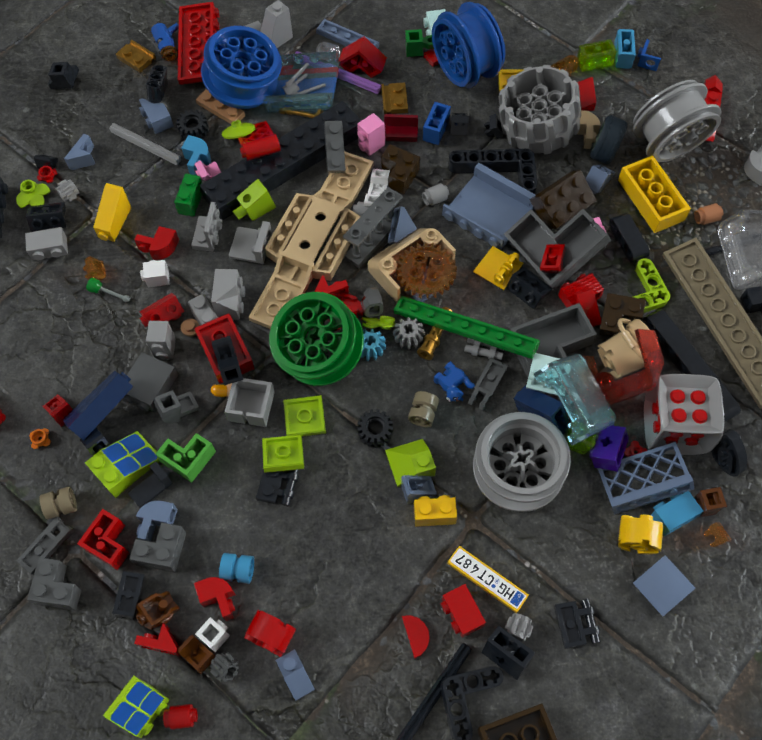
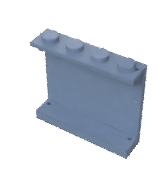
[442,163,535,250]

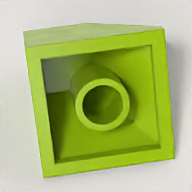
[385,439,436,487]

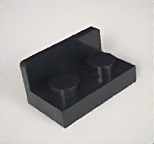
[26,202,66,232]
[506,267,553,309]

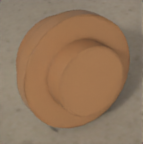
[181,319,199,337]

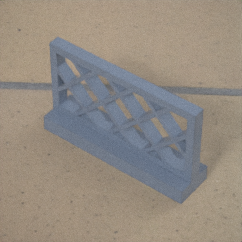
[598,442,694,515]

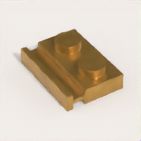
[116,40,156,73]
[381,82,408,114]

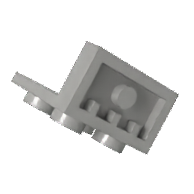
[191,202,222,251]
[229,221,272,264]

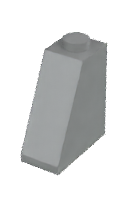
[261,0,293,48]

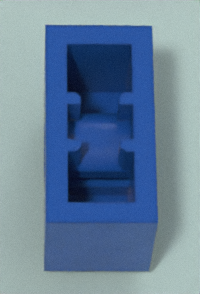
[423,102,451,145]

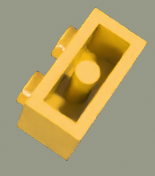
[414,495,457,527]

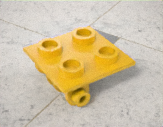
[473,246,523,290]

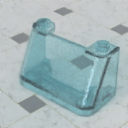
[534,354,616,446]

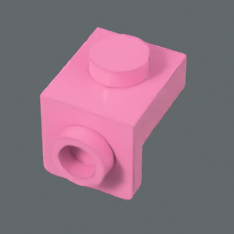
[195,160,221,182]

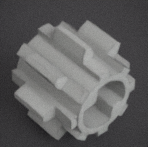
[55,179,79,202]
[505,613,533,641]

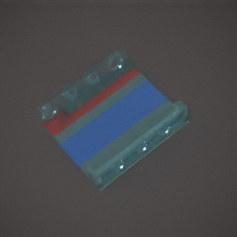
[263,51,340,113]

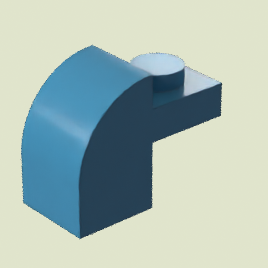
[181,135,211,176]

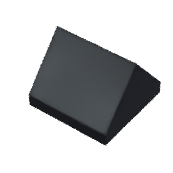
[34,155,58,169]

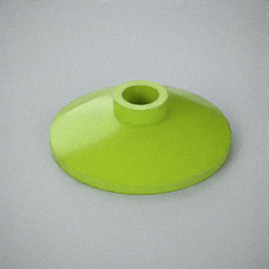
[222,120,255,139]

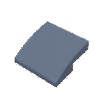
[633,555,695,616]

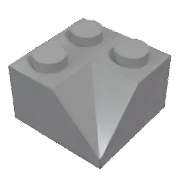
[211,269,245,320]

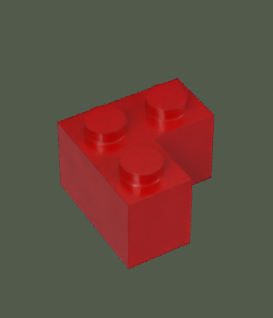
[337,36,387,78]
[77,509,129,571]

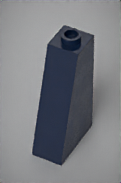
[63,371,133,440]

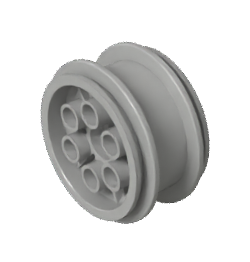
[633,80,721,162]
[473,412,571,512]

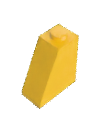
[93,183,131,242]

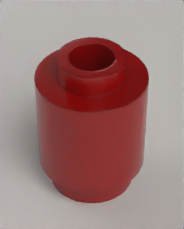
[163,704,198,730]

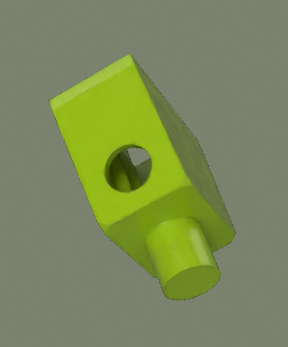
[233,179,276,221]

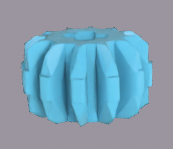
[360,328,386,361]

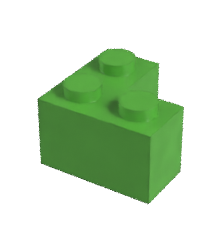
[155,433,216,483]

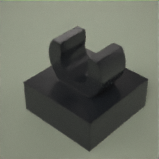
[484,114,504,139]

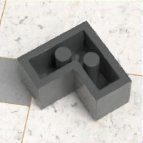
[130,523,186,573]
[27,558,82,611]

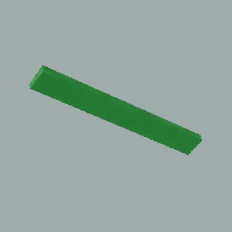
[393,296,540,359]

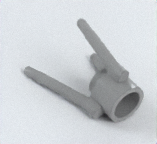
[282,63,326,99]

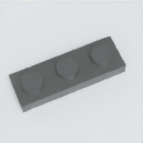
[324,121,346,173]

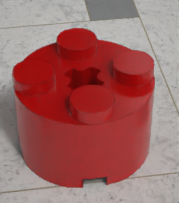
[244,610,296,657]

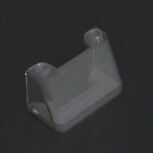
[718,210,762,290]

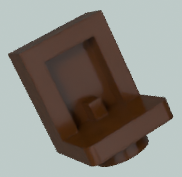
[177,635,216,674]

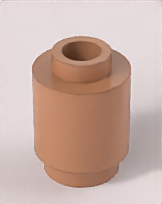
[694,203,723,225]

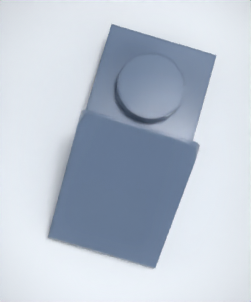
[64,134,95,170]
[276,649,315,701]

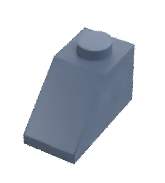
[586,164,616,194]

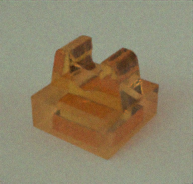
[83,256,106,280]
[704,522,732,547]

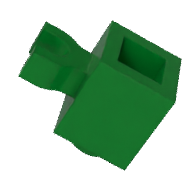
[405,29,434,57]

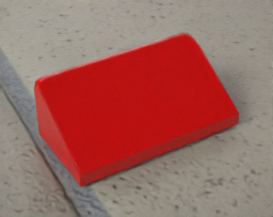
[577,77,596,111]

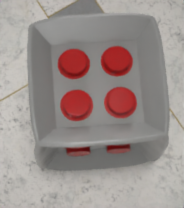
[644,374,724,455]

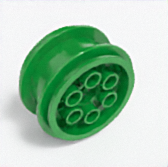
[269,292,364,386]

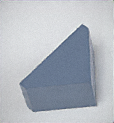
[388,206,417,244]
[401,475,437,504]

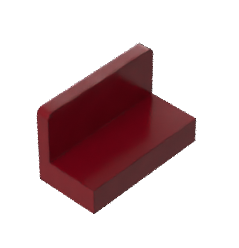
[384,114,418,142]

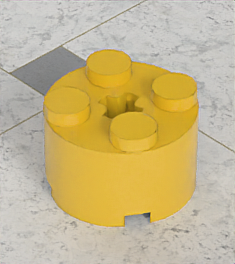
[618,515,663,554]

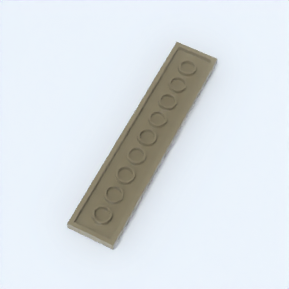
[663,238,762,410]

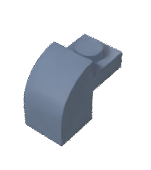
[136,501,178,542]

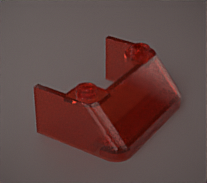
[573,329,664,410]

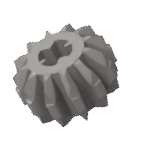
[393,317,425,350]

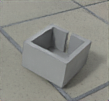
[225,378,275,427]

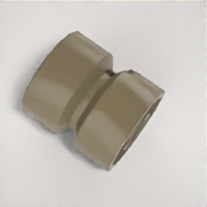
[408,391,439,427]
[40,486,77,520]

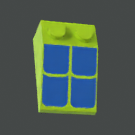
[85,431,159,498]
[103,676,169,738]

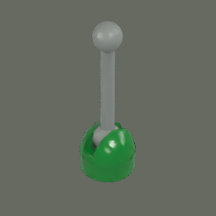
[86,277,130,302]

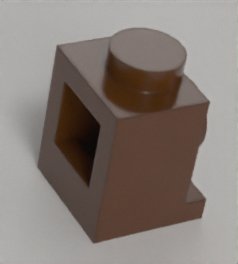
[694,487,727,517]

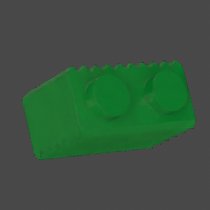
[174,174,202,217]

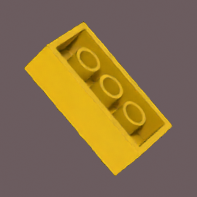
[618,155,691,233]

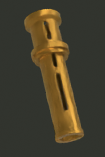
[417,307,452,360]

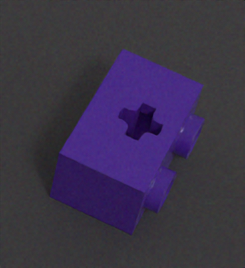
[590,424,629,472]

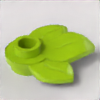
[16,180,50,209]
[362,316,396,330]

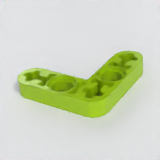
[633,258,670,313]

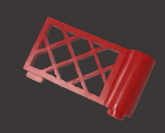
[237,121,281,161]

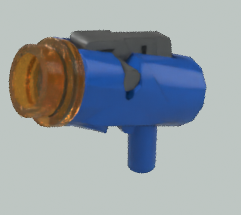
[150,23,179,61]

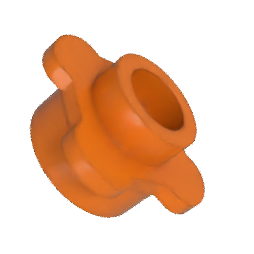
[29,428,51,449]

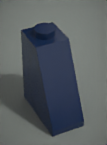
[513,385,570,435]

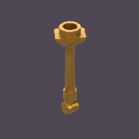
[279,105,324,118]

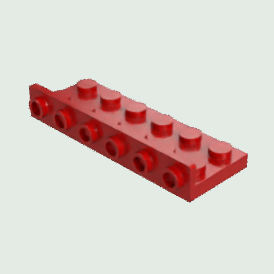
[178,2,220,85]

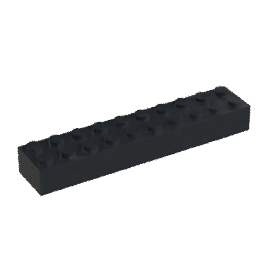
[200,101,362,220]

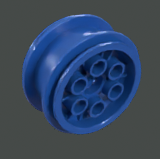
[432,2,505,88]
[201,26,282,109]

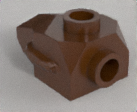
[136,591,180,630]

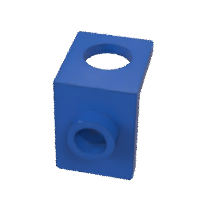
[637,39,661,71]

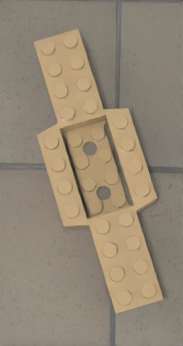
[249,151,374,329]

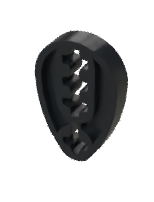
[711,429,747,477]

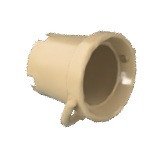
[598,318,662,379]

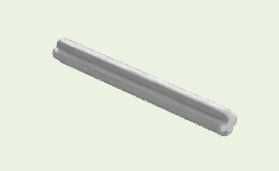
[109,123,181,165]

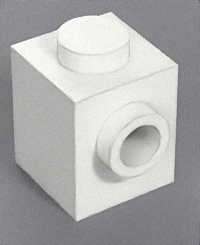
[140,260,170,287]
[195,617,230,652]

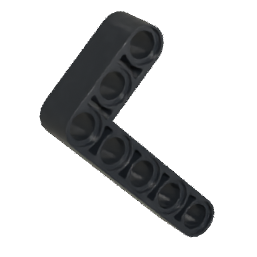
[448,148,537,194]

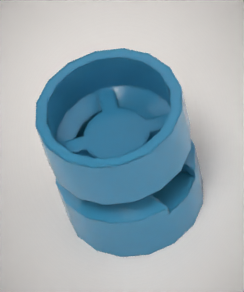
[219,553,254,584]

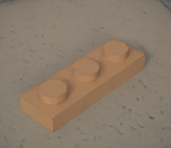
[196,89,245,124]

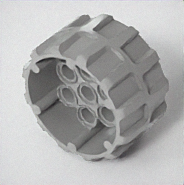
[498,65,581,155]

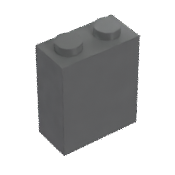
[122,352,178,413]

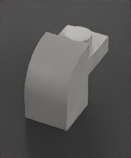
[744,147,762,186]

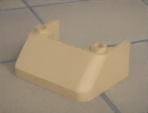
[368,228,456,303]

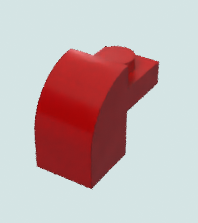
[134,226,179,260]
[194,577,236,621]

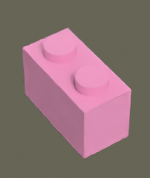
[357,113,385,156]

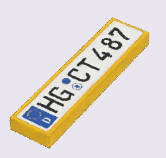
[447,546,529,614]

